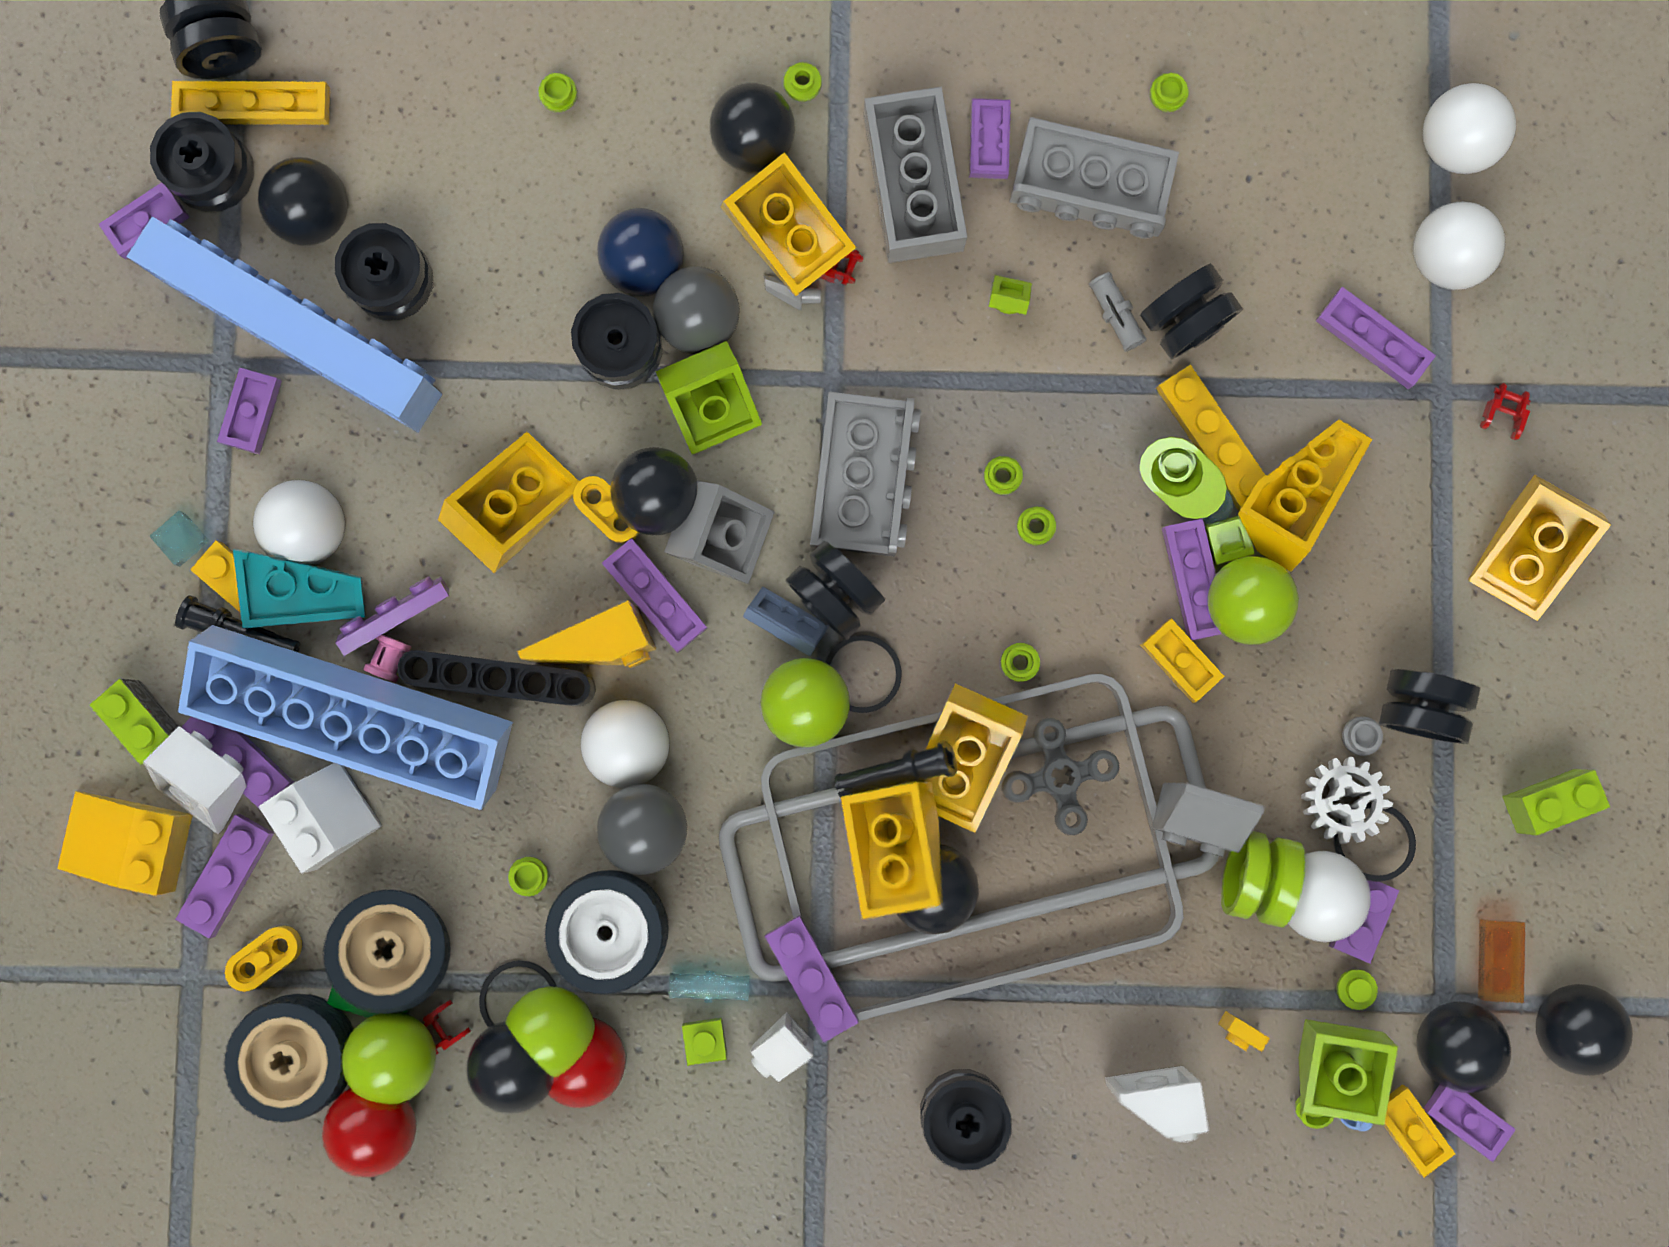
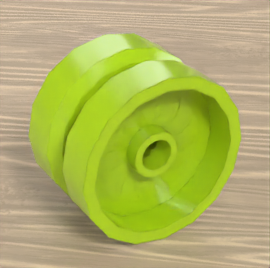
[1221,831,1305,928]

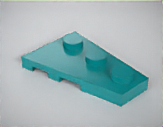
[233,548,366,628]

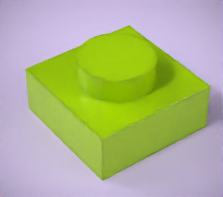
[988,275,1032,315]
[1205,515,1255,565]
[682,1017,728,1066]

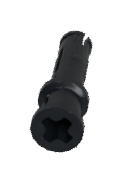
[175,595,300,653]
[835,740,957,798]

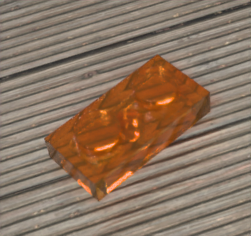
[1478,919,1525,1003]

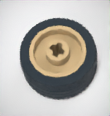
[323,889,450,1014]
[224,994,354,1123]

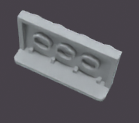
[1010,117,1179,238]
[810,392,921,557]

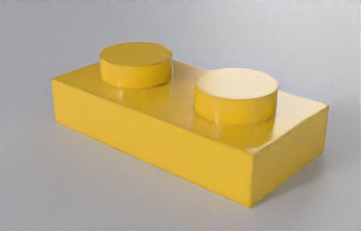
[190,540,240,612]
[1140,618,1225,703]
[1383,1085,1456,1178]

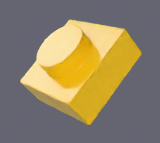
[1218,1011,1270,1052]

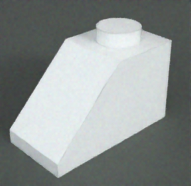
[750,1012,814,1082]

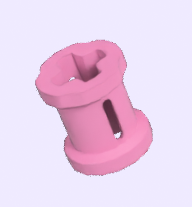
[363,634,412,683]

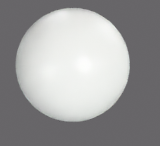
[1423,83,1516,174]
[1413,202,1505,290]
[253,480,345,566]
[581,700,669,788]
[1288,851,1371,942]

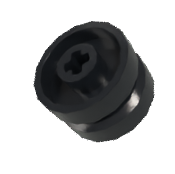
[160,0,262,80]
[150,112,254,212]
[335,223,433,321]
[1140,263,1243,360]
[571,293,663,390]
[785,541,885,641]
[1379,669,1480,744]
[920,1069,1012,1170]

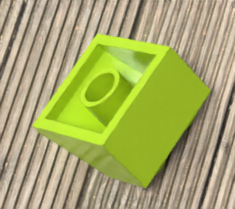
[655,341,762,455]
[1298,1019,1398,1125]

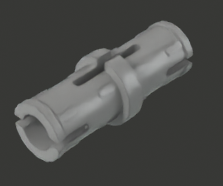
[1089,272,1147,352]

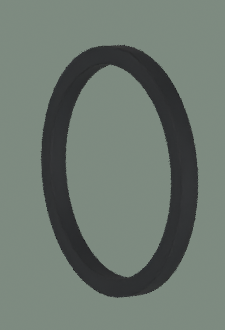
[825,635,902,713]
[1334,802,1416,882]
[479,961,557,1027]

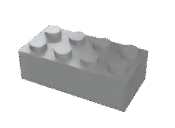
[864,87,967,263]

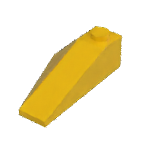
[1238,419,1372,572]

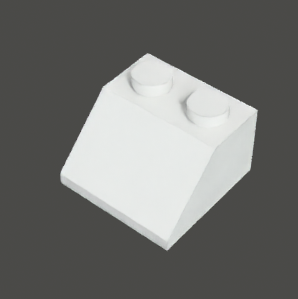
[144,726,247,834]
[258,763,382,874]
[1105,1066,1209,1142]

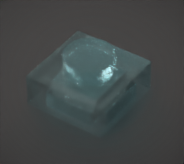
[149,511,209,567]

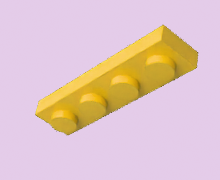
[171,81,330,125]
[1156,364,1265,511]

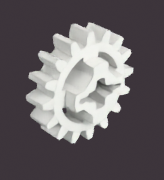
[1301,757,1393,844]

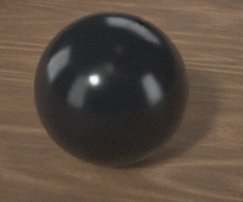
[709,83,795,172]
[258,157,348,246]
[610,447,697,535]
[896,844,979,934]
[1536,984,1633,1076]
[1416,1001,1512,1093]
[466,1021,554,1114]

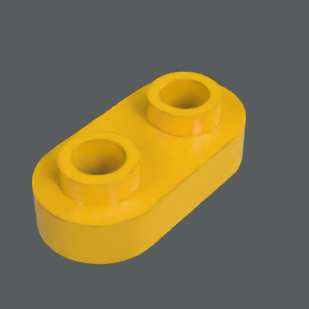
[573,476,639,543]
[225,925,302,992]

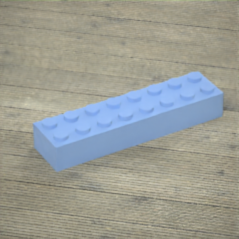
[126,217,442,433]
[178,625,513,810]

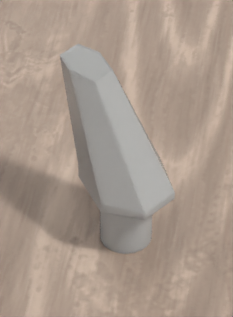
[764,275,821,310]

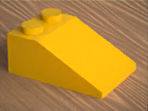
[721,152,856,296]
[438,432,579,573]
[1468,474,1611,621]
[517,601,656,668]
[925,683,1028,833]
[841,782,942,919]
[57,791,193,896]

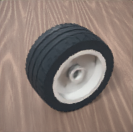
[545,870,669,994]

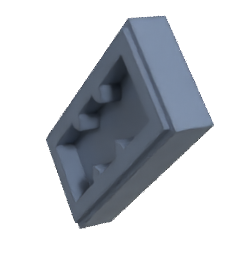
[743,586,829,656]

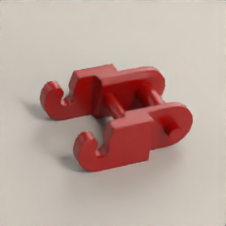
[819,250,864,285]
[1480,383,1531,440]
[422,999,471,1055]

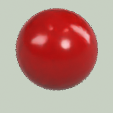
[548,1017,626,1108]
[322,1088,416,1177]

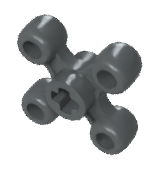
[1001,718,1120,835]

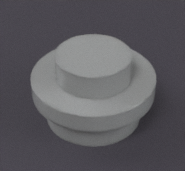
[1342,717,1383,756]

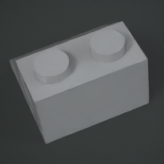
[664,481,774,584]
[1151,783,1265,857]

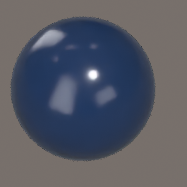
[597,208,684,296]

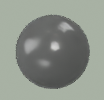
[653,266,740,354]
[597,784,687,875]

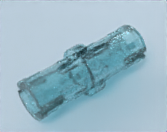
[669,971,750,1003]

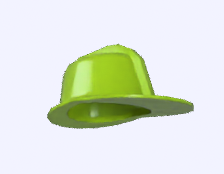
[1139,436,1227,519]

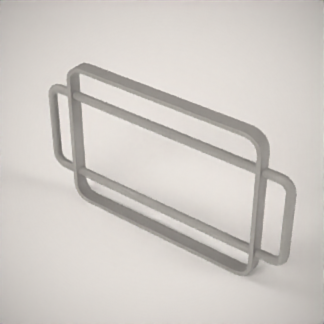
[719,674,1219,1021]

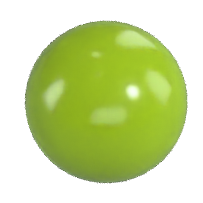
[1207,556,1299,645]
[760,658,850,747]
[505,987,595,1078]
[342,1012,436,1104]

